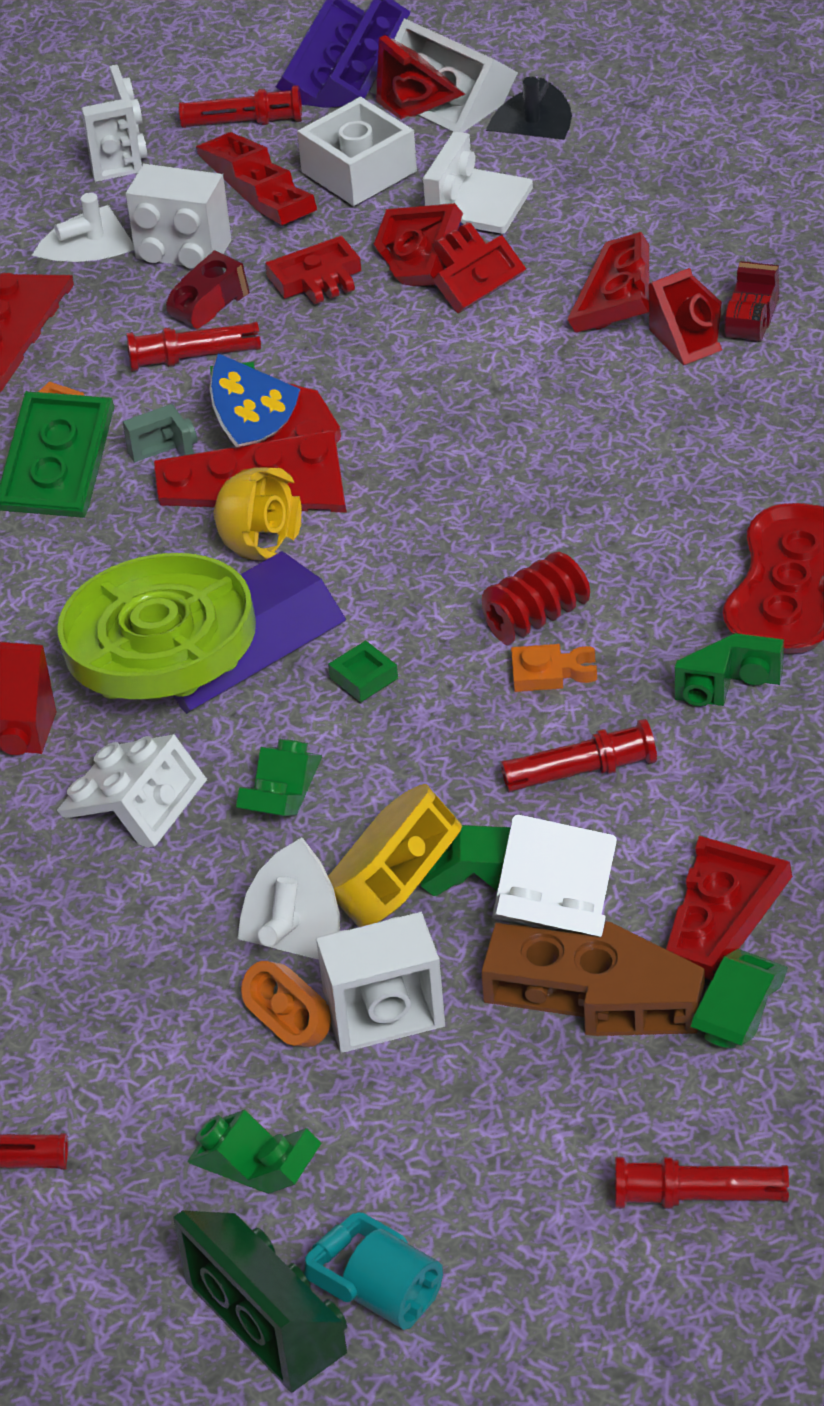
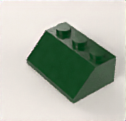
[173,1210,347,1393]

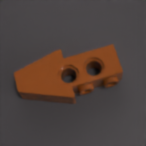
[481,921,704,1036]

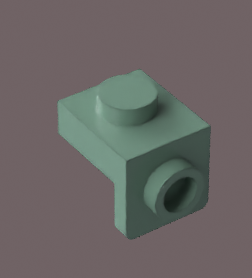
[122,404,198,463]

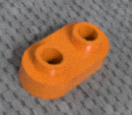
[241,961,331,1047]

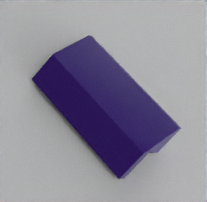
[275,0,411,108]
[173,551,346,714]

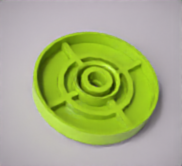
[58,553,256,699]

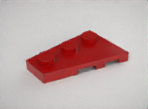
[567,232,649,333]
[666,836,793,981]

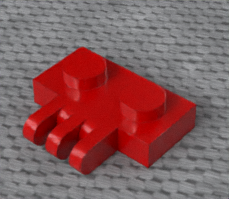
[433,222,526,314]
[265,235,362,304]

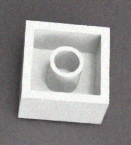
[297,97,417,206]
[126,164,231,269]
[316,912,445,1053]

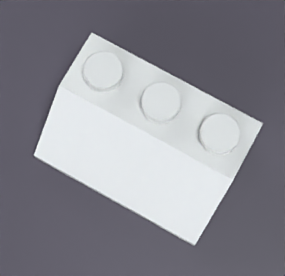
[370,18,518,132]

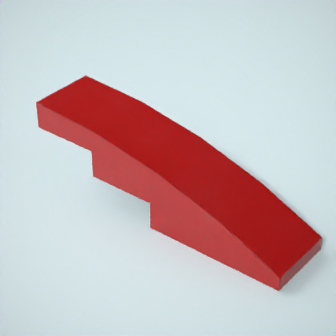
[196,132,317,225]

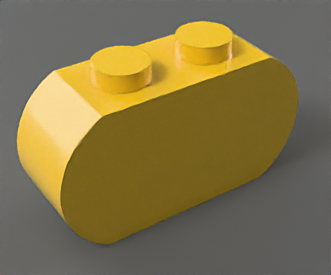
[328,784,462,927]

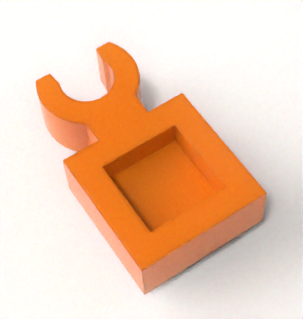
[511,644,597,692]

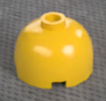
[214,468,302,560]

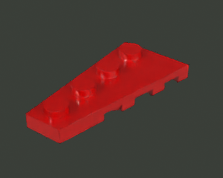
[0,273,74,393]
[154,430,347,513]

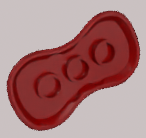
[723,503,824,654]

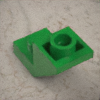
[675,633,784,706]
[236,739,322,816]
[421,825,511,896]
[690,949,788,1048]
[187,1109,322,1194]

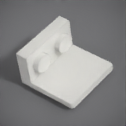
[81,65,148,182]
[423,131,533,234]
[57,734,207,848]
[492,815,616,937]

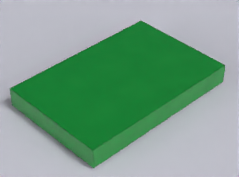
[0,391,115,518]

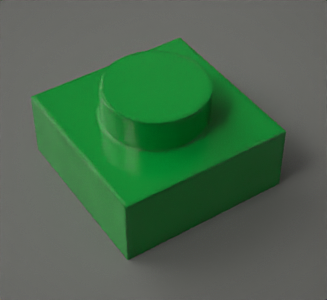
[328,640,398,702]

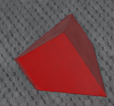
[376,35,466,119]
[649,268,722,366]

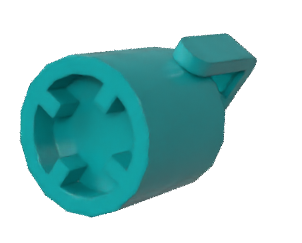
[304,1212,443,1330]

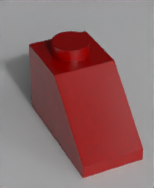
[0,642,57,755]

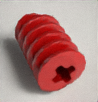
[481,552,591,645]

